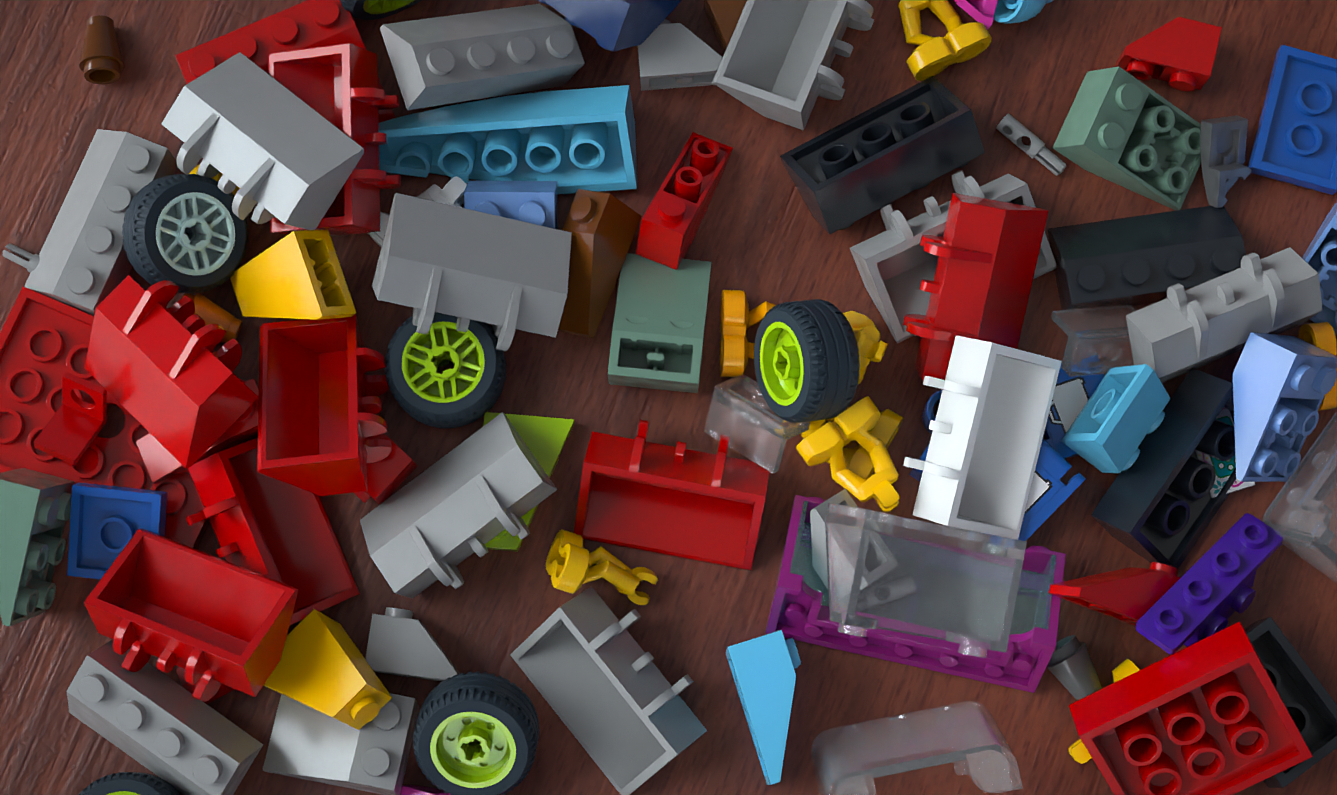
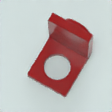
[34,372,107,465]

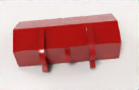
[268,43,401,235]
[903,193,1049,380]
[85,275,259,468]
[257,314,391,496]
[574,419,771,571]
[185,438,360,625]
[84,528,299,702]

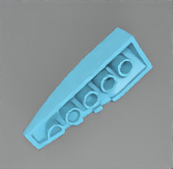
[378,85,637,194]

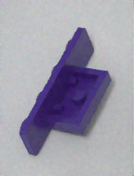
[1136,513,1284,654]

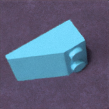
[725,630,801,785]

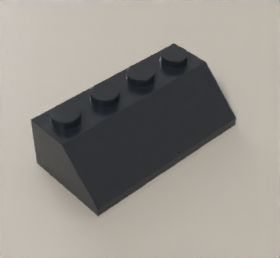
[780,76,985,234]
[1047,206,1246,316]
[1091,368,1236,569]

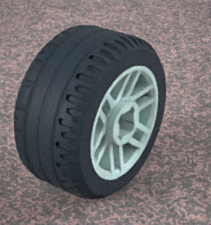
[122,174,249,293]

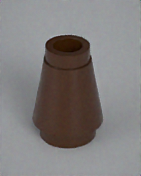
[79,15,124,84]

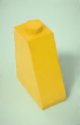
[230,230,356,320]
[264,609,392,730]

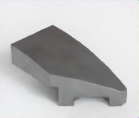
[1200,115,1252,208]

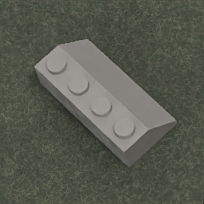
[380,4,585,110]
[24,129,177,316]
[66,639,263,795]

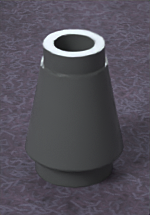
[1047,635,1102,700]

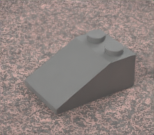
[263,693,420,795]

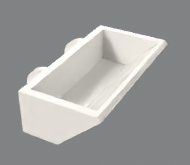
[903,336,1062,540]

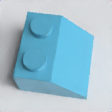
[1061,364,1170,473]

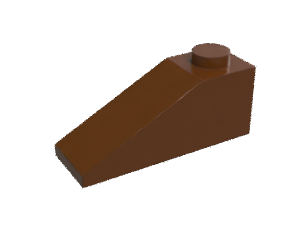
[558,189,642,338]

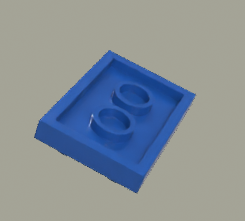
[1248,45,1337,195]

